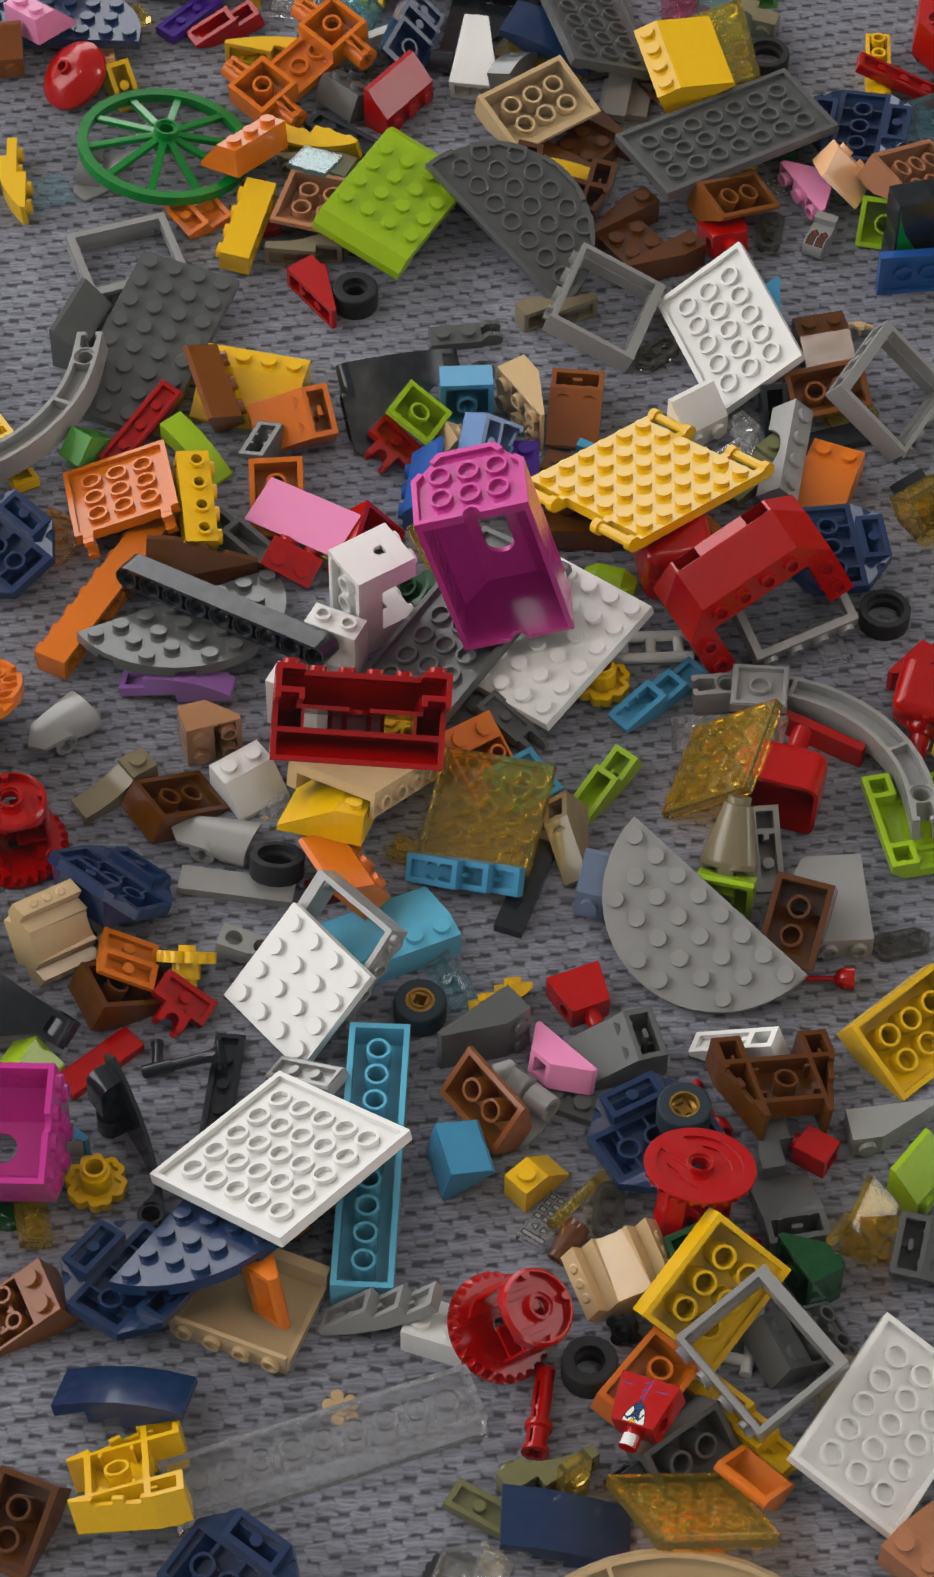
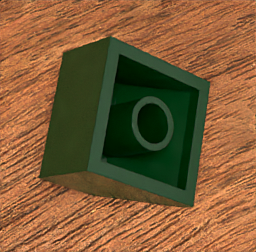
[775,1232,845,1306]

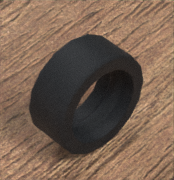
[742,37,790,79]
[858,589,911,641]
[249,841,305,888]

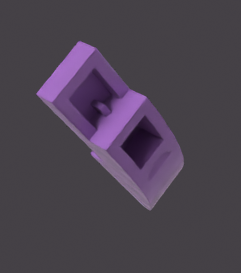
[118,669,236,702]

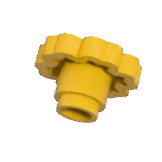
[579,660,630,707]
[156,945,217,987]
[65,1153,128,1213]

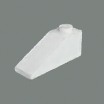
[688,1026,790,1061]

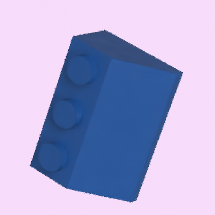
[398,437,444,531]

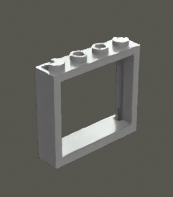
[66,212,186,309]
[542,242,666,373]
[825,320,934,462]
[732,592,859,666]
[298,869,408,1030]
[675,1264,849,1443]

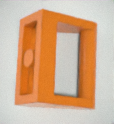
[242,1252,291,1330]
[713,1444,796,1511]

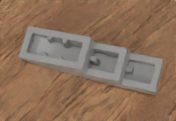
[318,1281,444,1336]

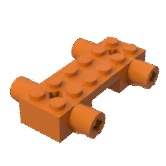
[221,0,377,128]

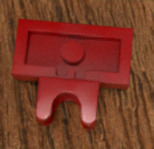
[363,414,422,474]
[151,968,218,1038]

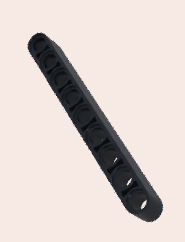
[116,554,339,666]

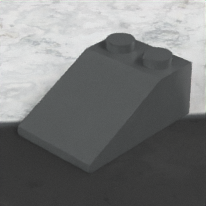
[438,984,531,1069]

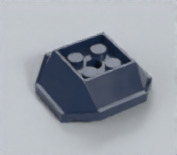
[812,89,913,163]
[0,489,55,599]
[791,503,892,597]
[47,845,172,928]
[587,1071,725,1194]
[61,1218,200,1342]
[157,1507,300,1577]

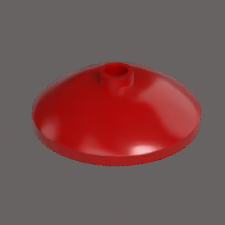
[43,41,106,110]

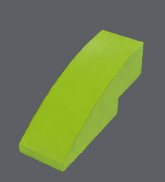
[160,411,233,486]
[573,744,643,824]

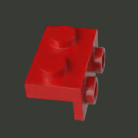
[259,534,323,590]

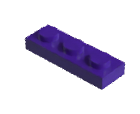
[156,0,223,44]

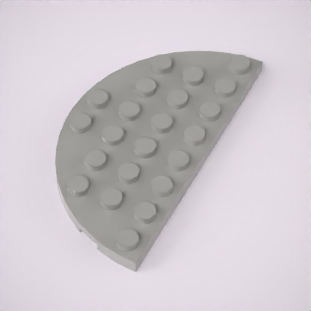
[602,816,808,1014]

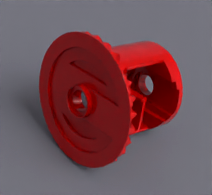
[0,772,69,889]
[643,1128,757,1238]
[447,1267,574,1385]

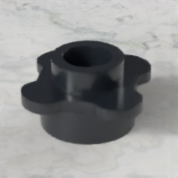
[606,1314,640,1346]

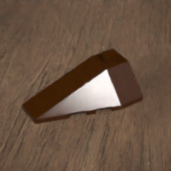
[146,535,259,585]

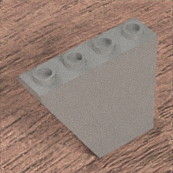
[760,854,874,960]

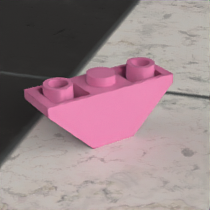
[777,160,832,222]
[528,1021,598,1095]

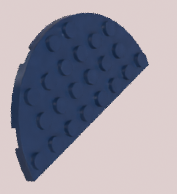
[0,0,142,50]
[109,1199,279,1296]

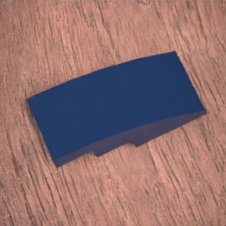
[380,0,446,68]
[497,0,590,78]
[51,1366,198,1428]
[499,1484,631,1568]

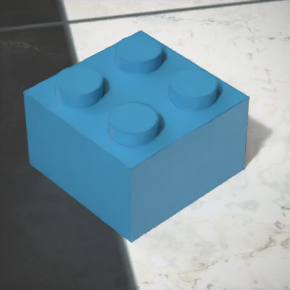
[439,365,494,424]

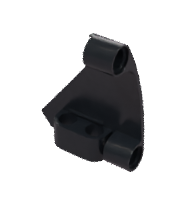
[430,0,542,73]
[335,348,460,456]
[0,973,81,1049]
[86,1053,165,1229]

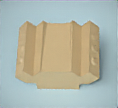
[3,878,97,988]
[561,1217,671,1323]

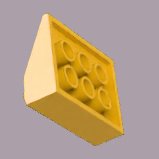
[634,16,736,114]
[189,343,311,430]
[276,779,376,846]
[836,962,934,1101]
[632,1207,791,1372]

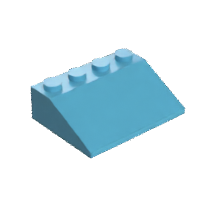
[320,886,461,985]

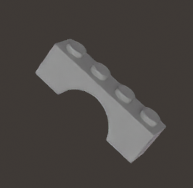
[756,399,814,501]

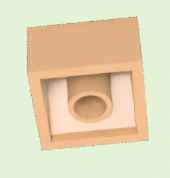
[812,139,867,209]

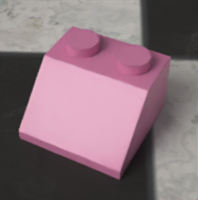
[3,0,76,45]

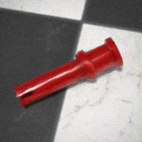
[521,1365,556,1461]

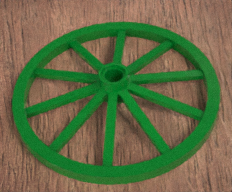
[77,88,247,206]

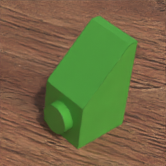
[58,426,112,468]

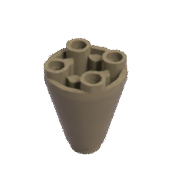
[699,794,758,876]

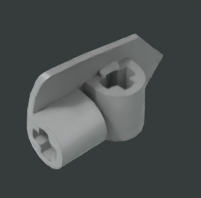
[73,139,131,203]
[28,691,102,755]
[171,816,262,868]
[493,1059,561,1146]

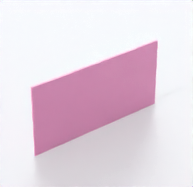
[244,477,361,555]

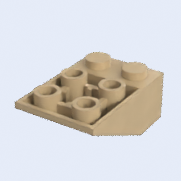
[495,355,545,451]

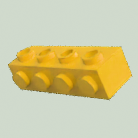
[216,177,276,275]
[173,450,223,551]

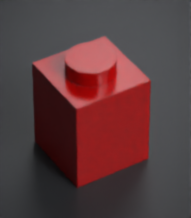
[789,1124,840,1179]

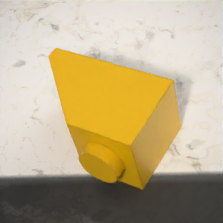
[103,58,144,113]
[504,1155,569,1213]

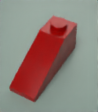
[287,255,337,329]

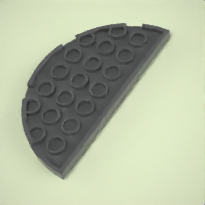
[425,141,595,298]
[77,569,287,677]

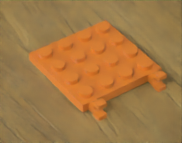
[62,439,181,560]

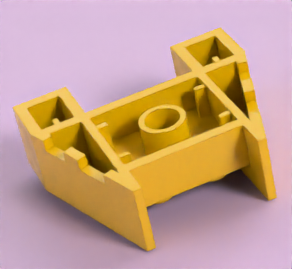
[66,1420,194,1534]

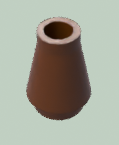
[547,1217,590,1266]

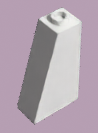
[449,14,495,100]

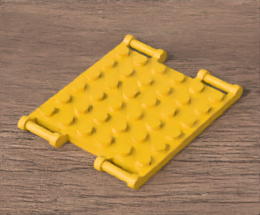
[531,408,775,553]

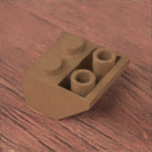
[177,700,243,766]

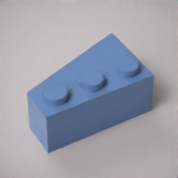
[458,412,524,454]

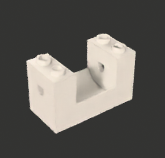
[328,523,417,654]
[265,602,368,729]

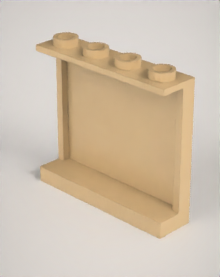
[286,761,439,819]
[169,1248,331,1375]

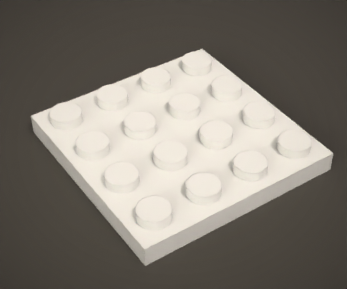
[224,902,376,1062]

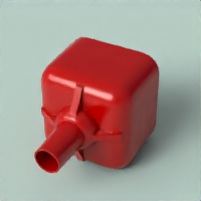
[634,514,712,600]
[891,658,934,760]
[740,725,828,834]

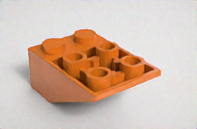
[246,382,339,452]
[444,710,513,809]

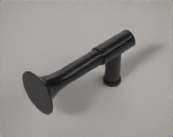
[141,1038,228,1078]

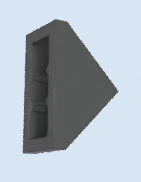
[238,421,284,460]

